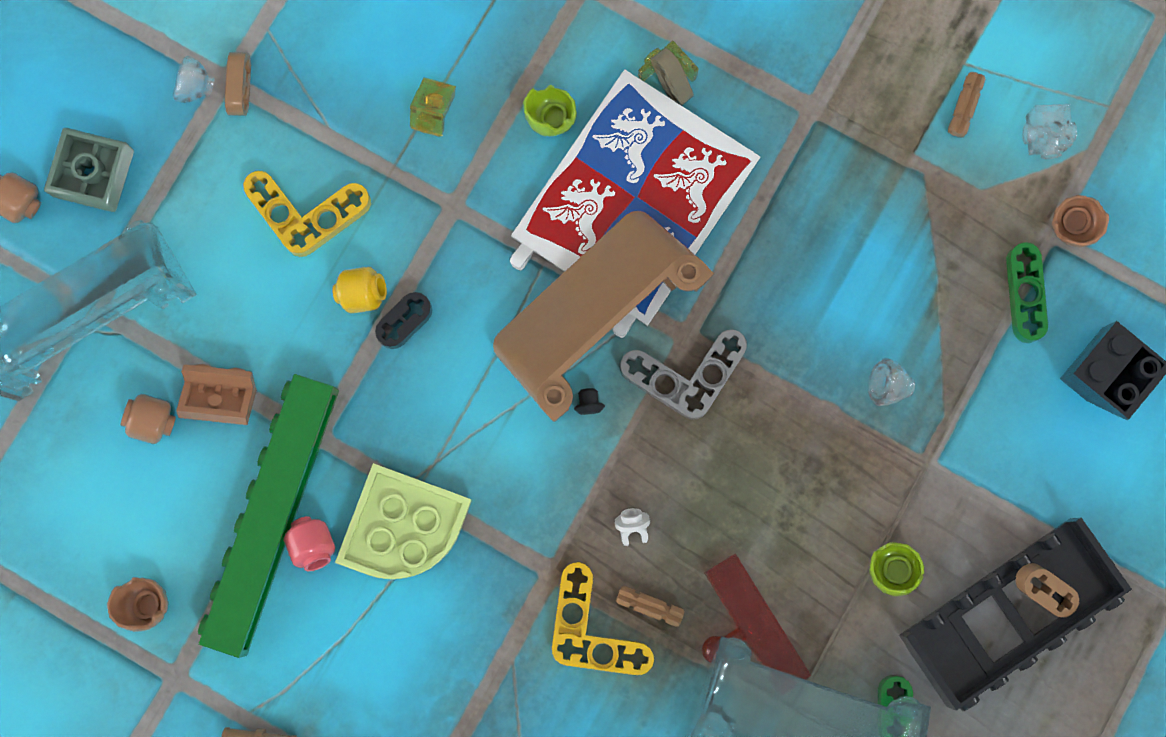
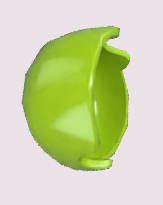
[523,85,577,136]
[869,542,924,596]

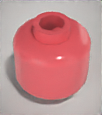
[283,516,335,572]

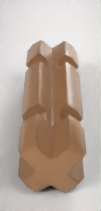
[948,72,986,138]
[616,586,684,627]

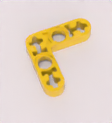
[243,171,371,257]
[552,562,654,675]

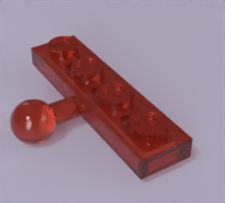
[702,553,811,695]

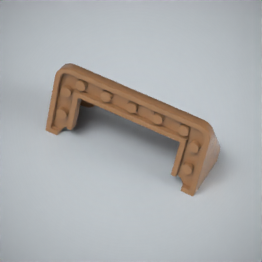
[493,211,714,422]

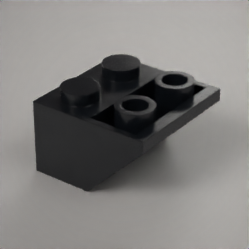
[1060,321,1166,420]

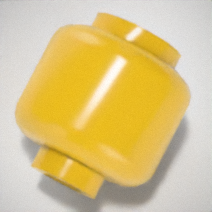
[332,267,387,314]

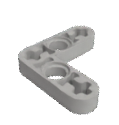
[620,330,747,420]

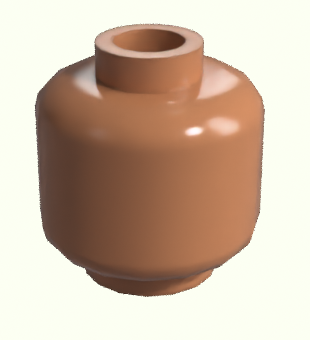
[0,172,42,223]
[120,394,176,444]

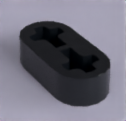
[375,292,432,349]

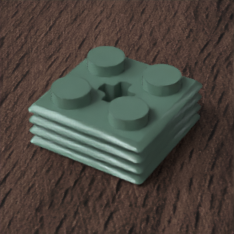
[44,128,134,212]

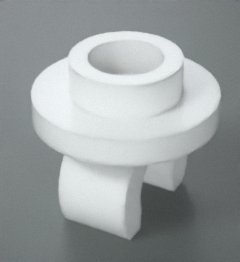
[615,508,650,546]

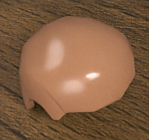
[1052,195,1109,248]
[107,577,168,632]

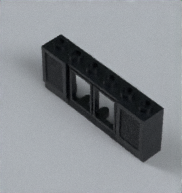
[899,517,1132,711]

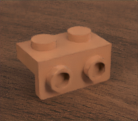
[176,364,257,425]

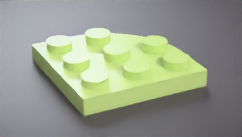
[335,463,472,579]

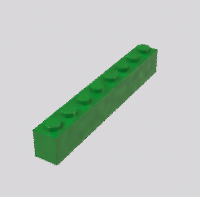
[198,374,339,658]

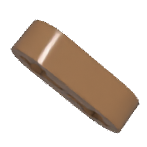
[225,52,251,116]
[1016,563,1079,617]

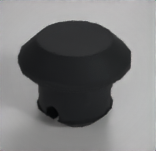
[574,388,605,415]

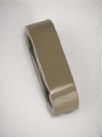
[651,48,694,106]

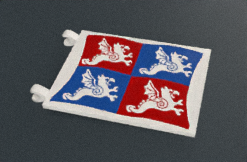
[510,69,760,338]

